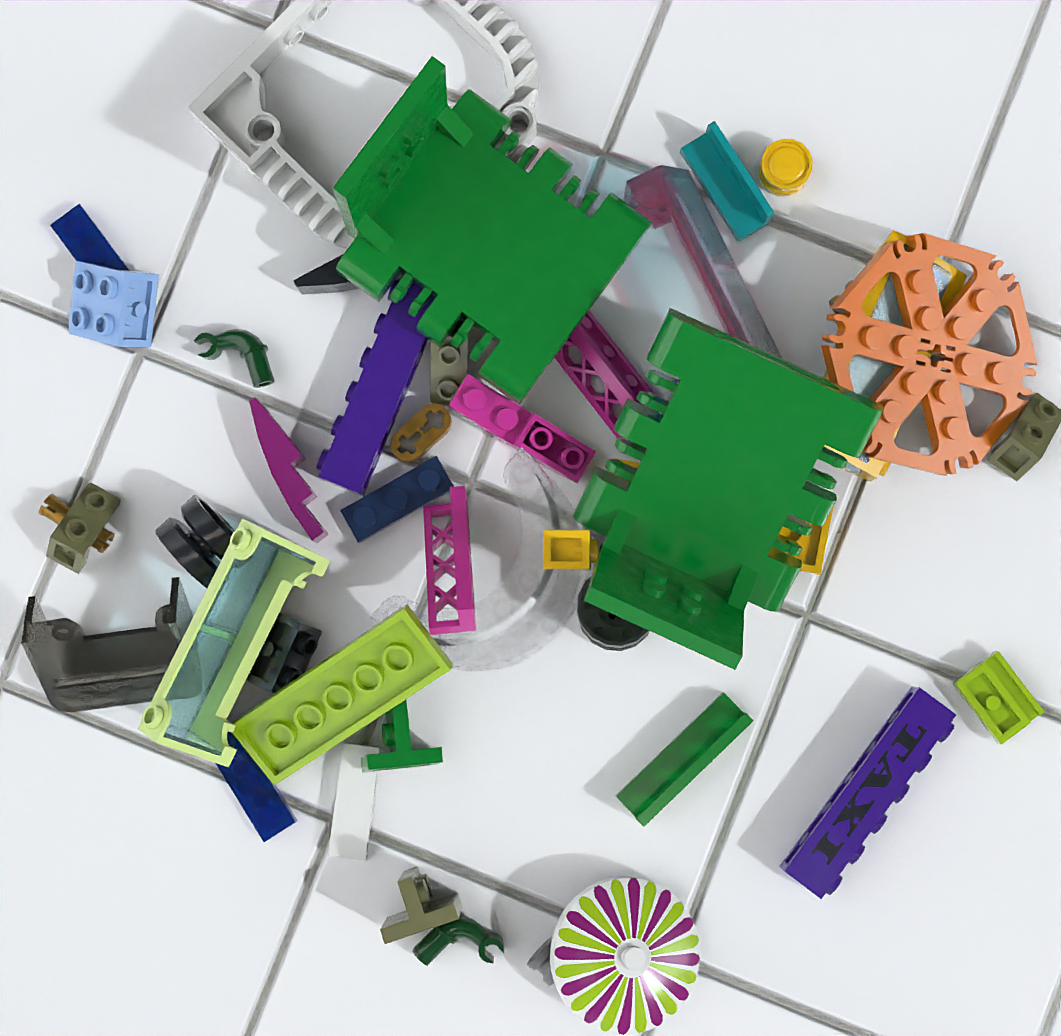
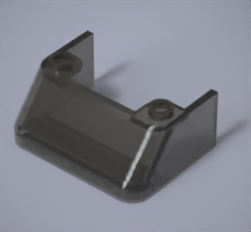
[21,577,200,712]

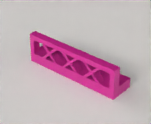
[555,310,656,438]
[423,486,476,635]

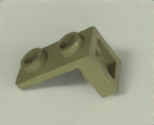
[430,321,471,405]
[987,393,1061,481]
[46,483,121,574]

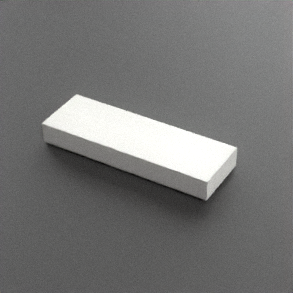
[328,742,381,861]

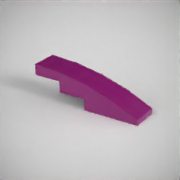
[249,397,328,543]

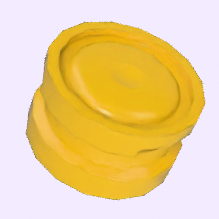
[758,139,813,196]

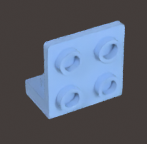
[68,261,159,347]

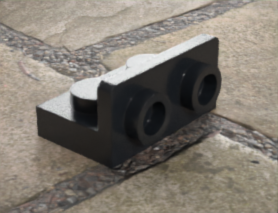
[246,612,322,693]

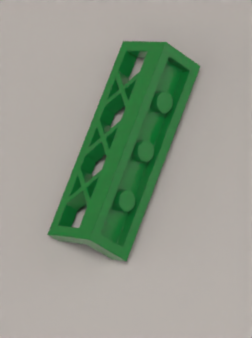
[615,692,753,827]

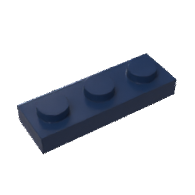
[340,455,454,543]

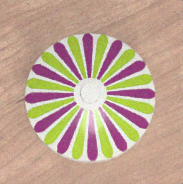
[550,876,700,1035]

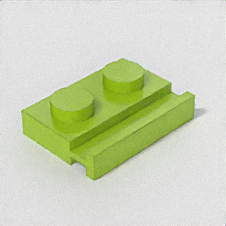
[952,651,1045,745]

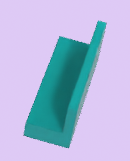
[679,121,774,243]

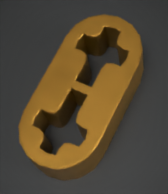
[390,403,452,463]

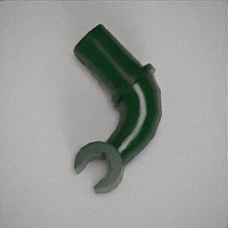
[194,329,275,388]
[412,916,504,966]

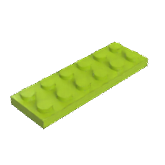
[232,604,453,786]

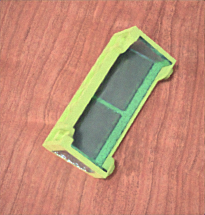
[138,518,330,767]

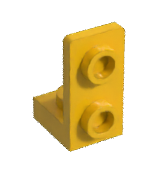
[543,530,599,571]

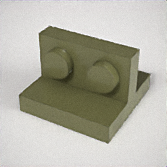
[380,867,463,944]

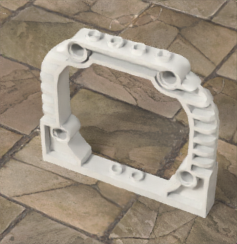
[188,0,539,249]

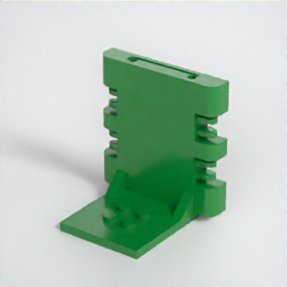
[332,56,653,405]
[573,308,884,670]

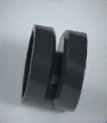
[155,495,248,588]

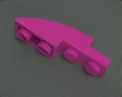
[448,374,596,484]

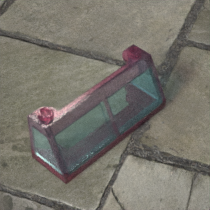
[623,165,783,359]

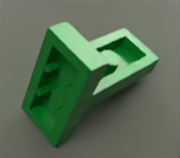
[361,700,443,773]

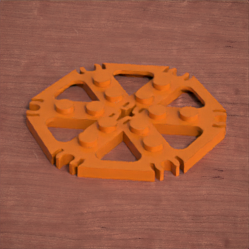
[821,233,1037,476]

